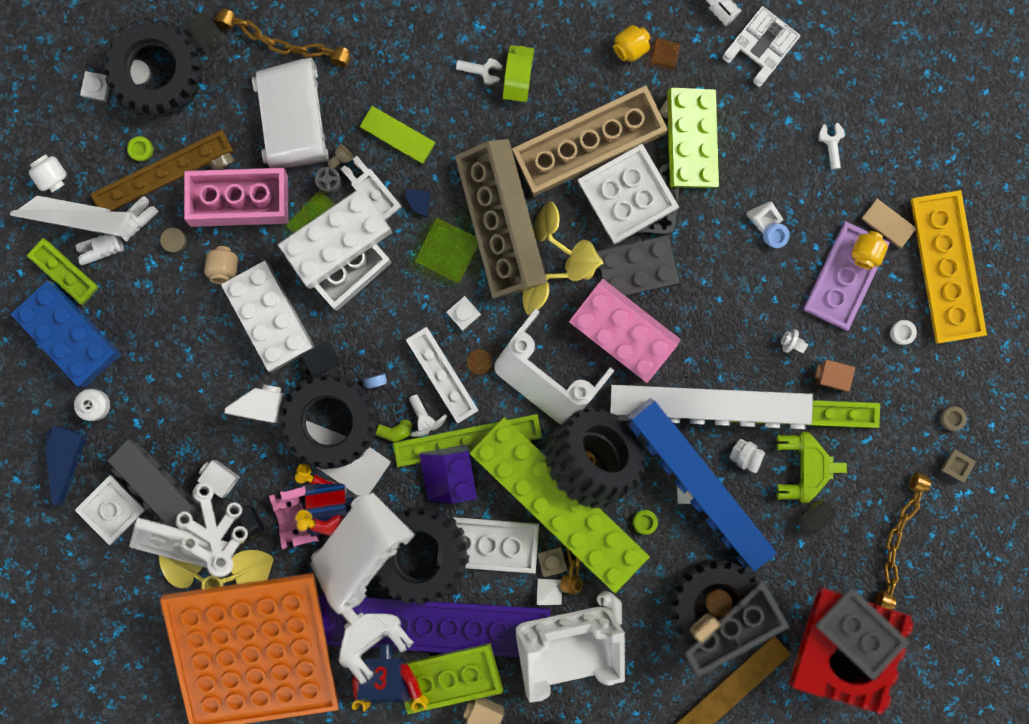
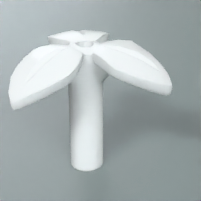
[409,395,447,437]

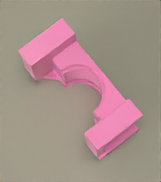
[269,485,321,549]

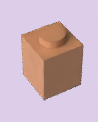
[814,360,855,392]

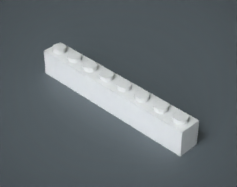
[610,385,813,429]

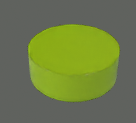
[127,136,154,162]
[633,510,658,535]

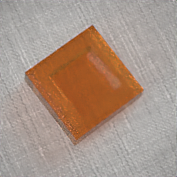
[651,38,681,69]

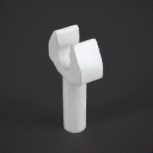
[456,58,502,85]
[818,123,845,170]

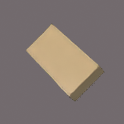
[861,199,916,248]
[690,613,720,642]

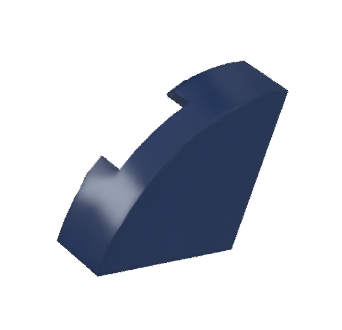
[406,188,431,217]

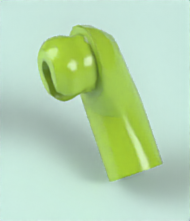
[375,420,412,442]

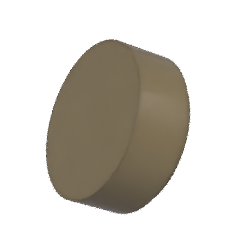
[208,153,234,170]
[160,228,187,253]
[940,406,967,431]

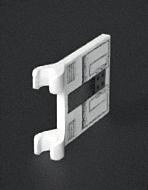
[722,6,801,87]

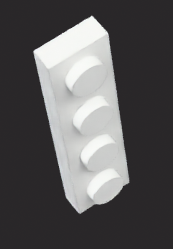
[406,327,479,424]

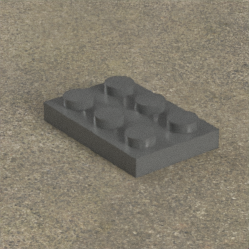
[596,235,680,296]
[815,587,909,680]

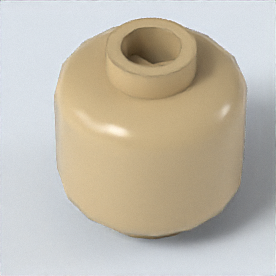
[204,246,238,284]

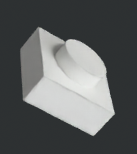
[80,71,109,102]
[447,296,481,331]

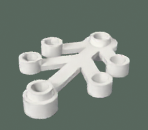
[176,483,248,577]

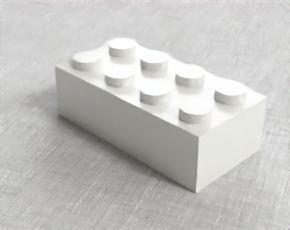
[278,187,393,289]
[221,261,315,373]

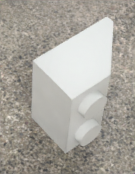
[225,385,287,423]

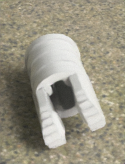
[706,0,742,26]
[122,196,158,242]
[75,234,124,265]

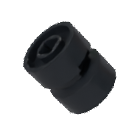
[219,504,265,546]

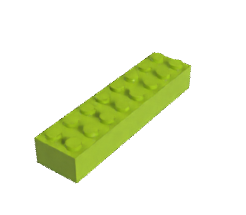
[470,417,650,593]

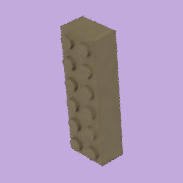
[455,139,547,298]

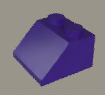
[419,444,477,503]

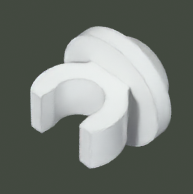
[781,329,808,353]

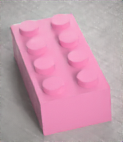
[184,168,289,227]
[569,279,681,383]

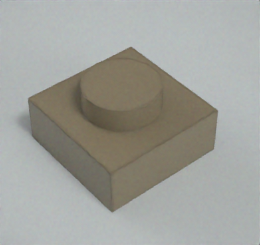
[940,449,976,483]
[537,546,567,577]

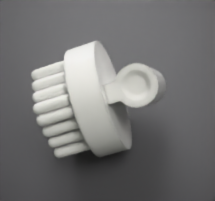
[729,439,765,473]

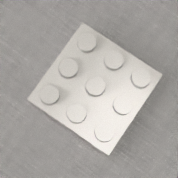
[578,144,679,245]

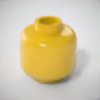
[613,25,650,62]
[851,231,888,270]

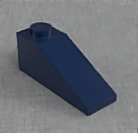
[45,425,88,506]

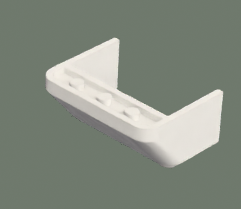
[495,309,614,424]

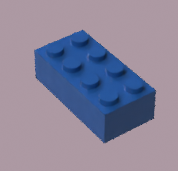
[11,280,121,388]

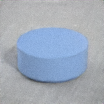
[763,223,789,248]
[361,373,387,389]

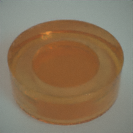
[467,350,492,374]
[706,590,732,616]

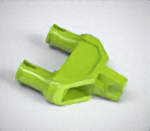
[776,432,847,503]

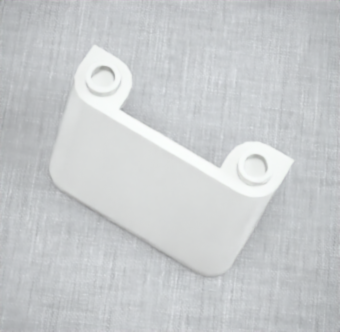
[252,58,329,168]
[310,493,414,614]
[516,607,625,703]

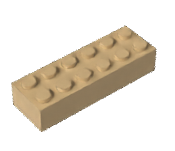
[512,86,668,197]

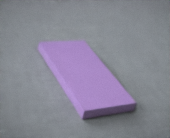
[803,221,890,331]

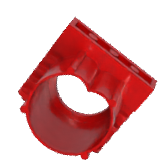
[789,586,913,715]

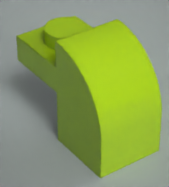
[503,45,534,102]

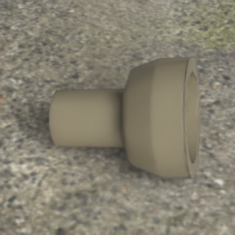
[327,144,354,169]

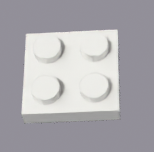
[75,475,147,545]

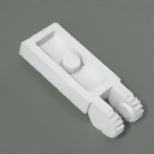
[341,156,402,221]

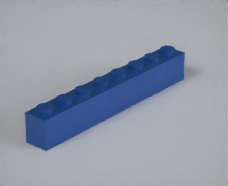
[627,398,777,572]

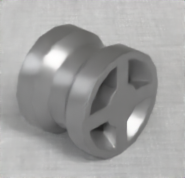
[315,167,342,194]

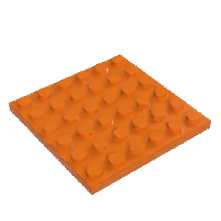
[160,573,339,724]

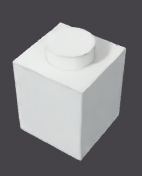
[198,460,240,498]

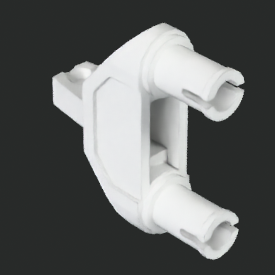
[339,609,413,684]

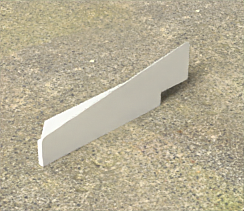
[10,196,130,237]

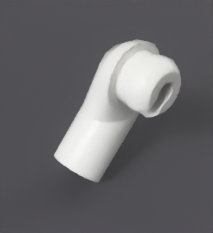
[597,591,622,625]

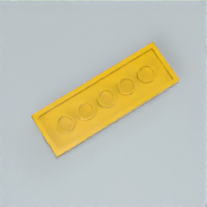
[910,190,987,344]

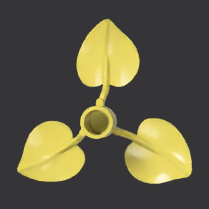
[523,201,603,316]
[159,550,274,589]

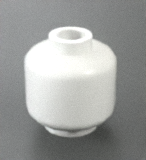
[29,155,67,192]
[74,389,110,421]

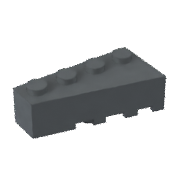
[107,439,204,532]
[685,581,789,677]

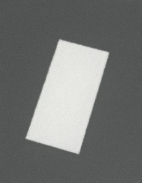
[306,421,391,497]

